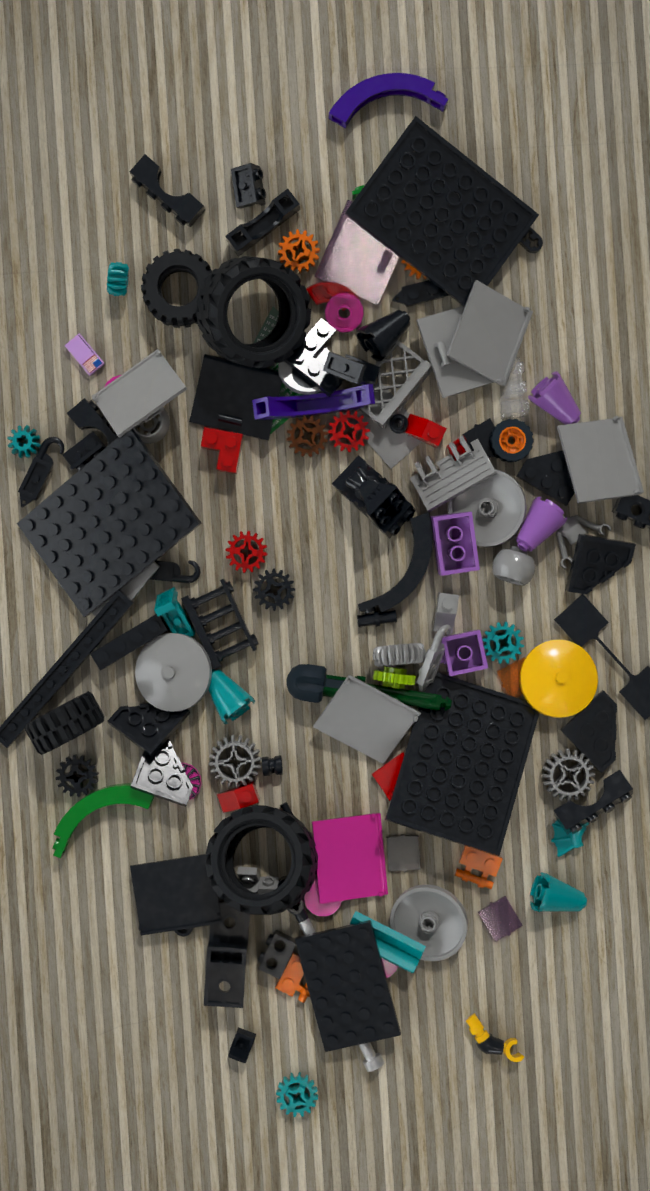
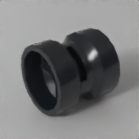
[262,755,283,776]

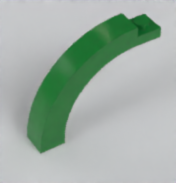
[52,783,155,858]

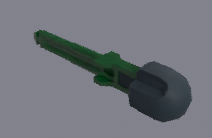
[286,664,452,711]

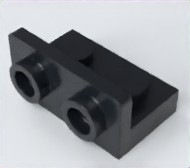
[231,163,266,208]

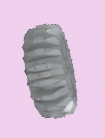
[373,643,426,667]
[209,735,261,788]
[542,748,595,801]

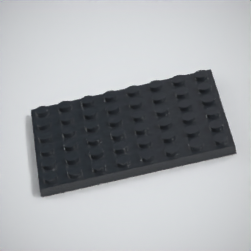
[344,116,539,307]
[17,428,202,617]
[385,672,539,856]

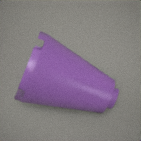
[528,371,581,425]
[516,497,567,552]

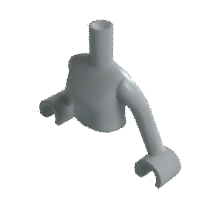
[556,515,611,569]

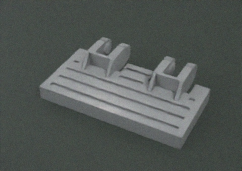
[410,435,497,512]

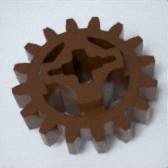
[286,415,328,458]

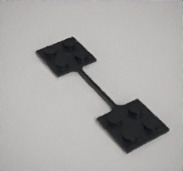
[554,594,650,720]

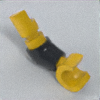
[466,1013,524,1062]

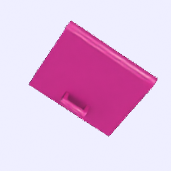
[312,813,388,904]

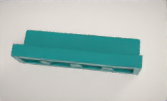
[350,911,426,973]

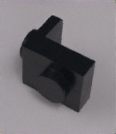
[228,1027,256,1063]

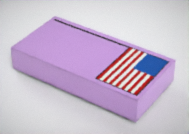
[64,333,105,376]

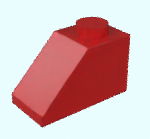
[404,414,447,448]
[217,781,260,813]

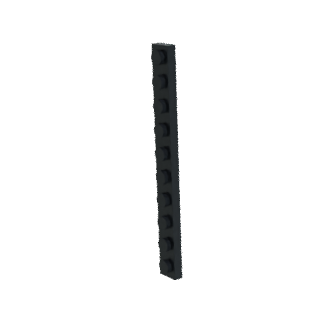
[0,590,134,748]

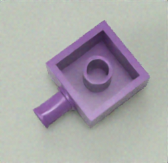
[440,629,488,676]

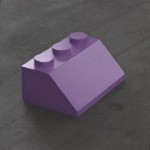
[430,511,480,576]

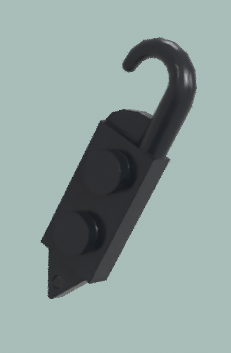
[392,280,449,307]
[18,437,64,508]
[150,560,201,583]

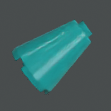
[208,669,255,724]
[530,872,587,912]

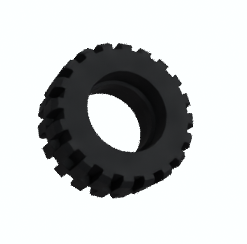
[141,249,212,328]
[25,691,105,755]

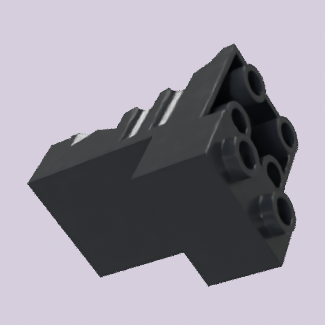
[332,455,416,539]

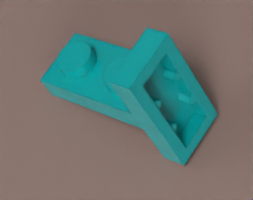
[154,587,195,636]

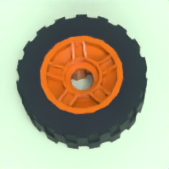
[489,419,534,463]

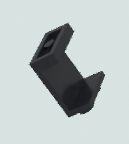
[323,352,381,386]

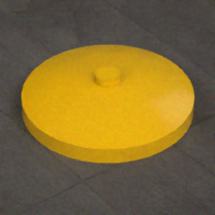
[519,640,598,718]

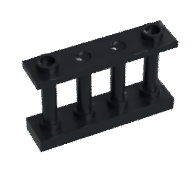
[181,579,259,669]

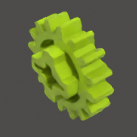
[373,666,416,689]

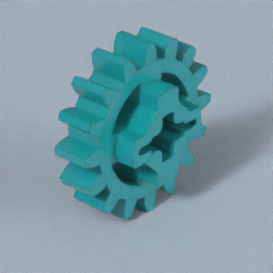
[482,622,524,664]
[276,1072,318,1117]

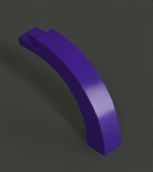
[329,73,448,128]
[252,384,375,420]

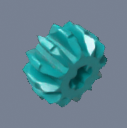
[107,262,129,296]
[7,425,41,458]

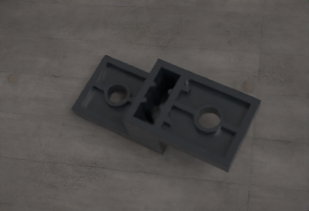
[204,901,250,1008]

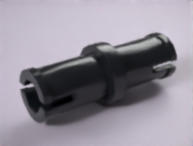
[357,610,397,627]

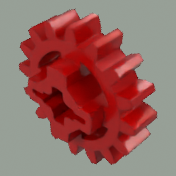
[328,410,370,453]
[225,531,268,573]

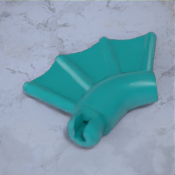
[551,820,589,857]

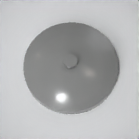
[448,469,527,547]
[135,633,212,712]
[390,885,468,961]

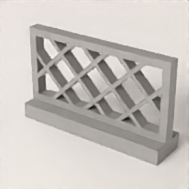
[358,340,433,430]

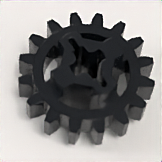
[253,569,295,611]
[56,754,99,797]

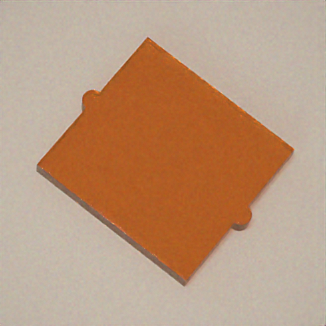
[496,656,526,697]

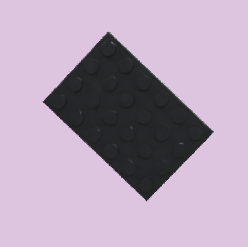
[295,920,401,1052]

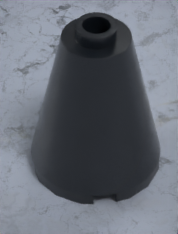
[356,310,410,361]

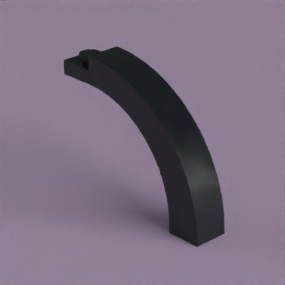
[357,512,433,614]

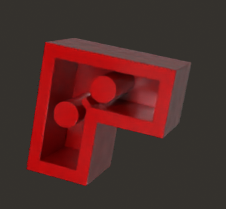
[201,427,244,474]

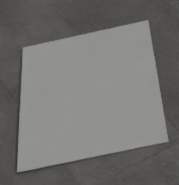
[343,382,422,469]

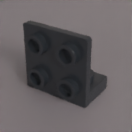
[63,431,106,473]

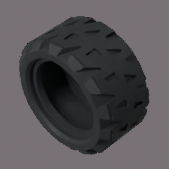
[196,256,311,368]
[205,805,318,915]

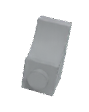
[433,592,459,634]

